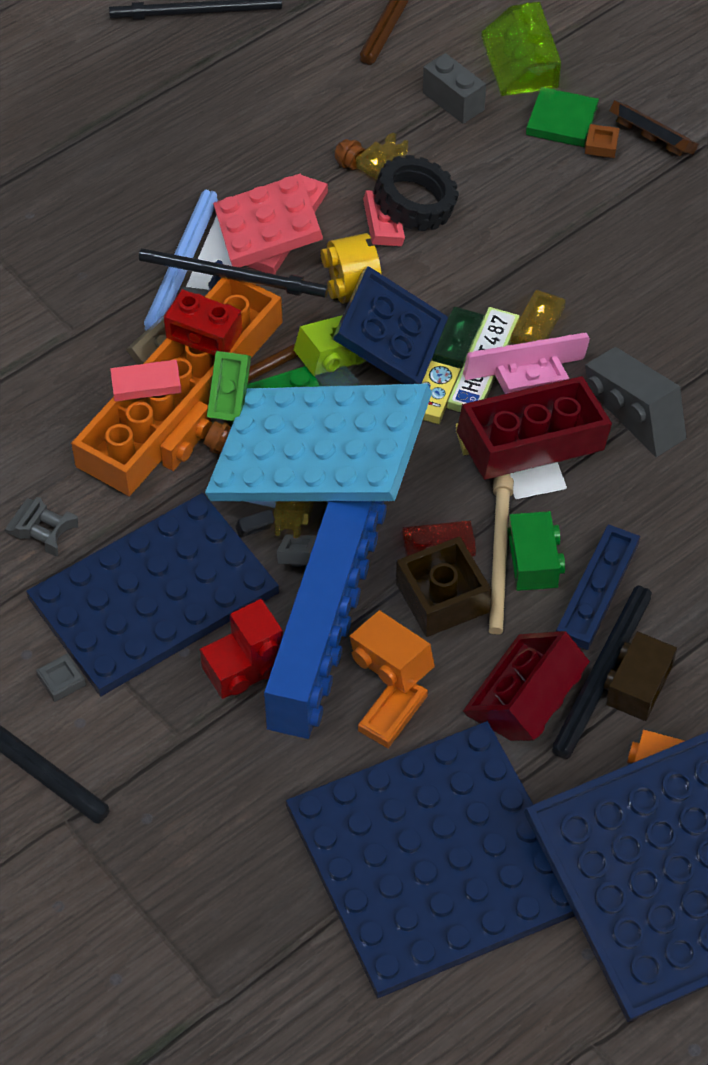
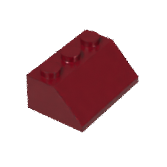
[463,631,590,741]

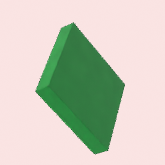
[526,87,599,147]

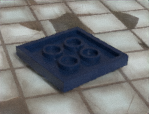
[332,266,448,384]

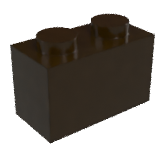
[604,631,677,721]

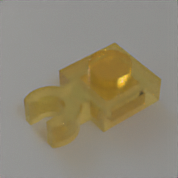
[356,132,408,179]
[274,501,314,538]

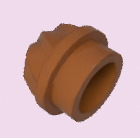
[335,139,366,170]
[203,421,231,454]

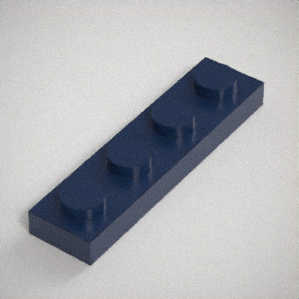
[556,524,640,650]

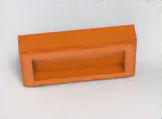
[358,683,428,748]

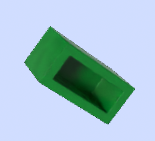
[508,511,565,591]

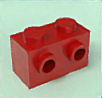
[164,289,243,356]

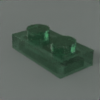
[432,306,484,370]

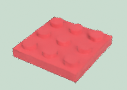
[213,173,323,268]

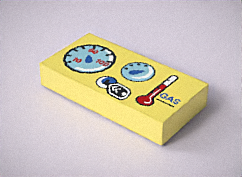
[422,361,461,424]

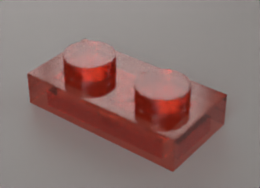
[403,520,476,557]

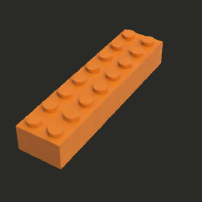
[71,277,283,497]

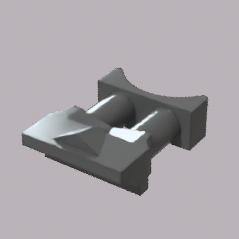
[5,497,78,557]

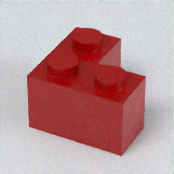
[200,599,283,699]

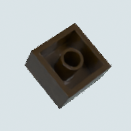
[396,536,492,637]

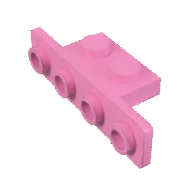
[463,333,590,394]

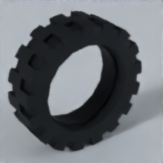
[373,155,459,231]

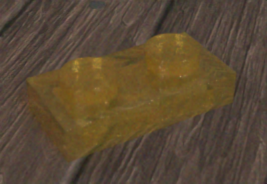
[511,290,566,344]

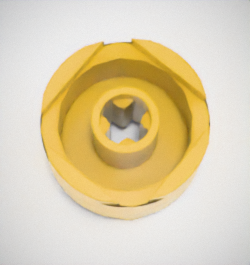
[321,233,382,304]

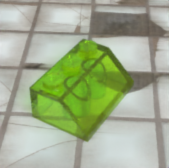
[481,2,561,96]

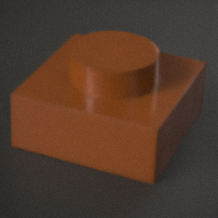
[585,124,620,158]

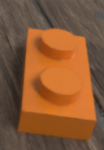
[160,400,212,471]

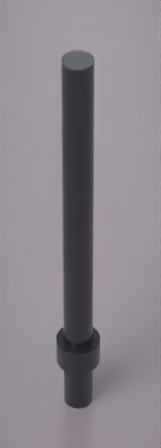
[109,0,282,20]
[139,248,328,298]

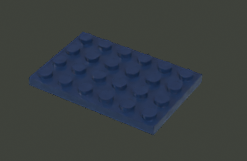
[26,493,279,697]

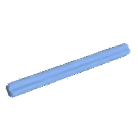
[144,189,218,331]

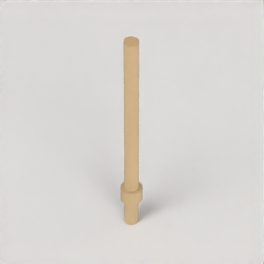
[489,473,514,635]

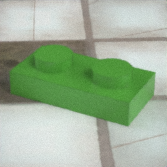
[207,351,251,421]

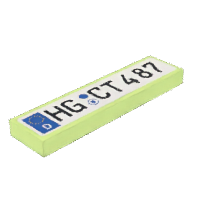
[447,307,520,412]

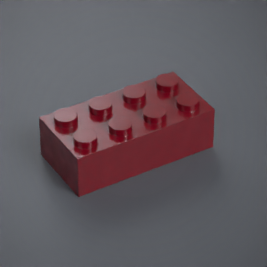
[456,376,612,480]

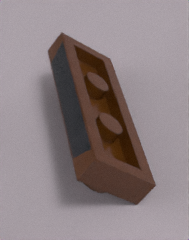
[609,100,699,156]

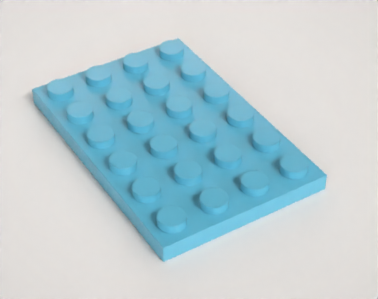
[205,384,432,501]

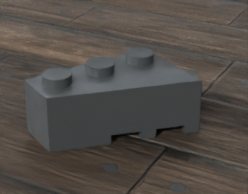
[585,347,687,457]

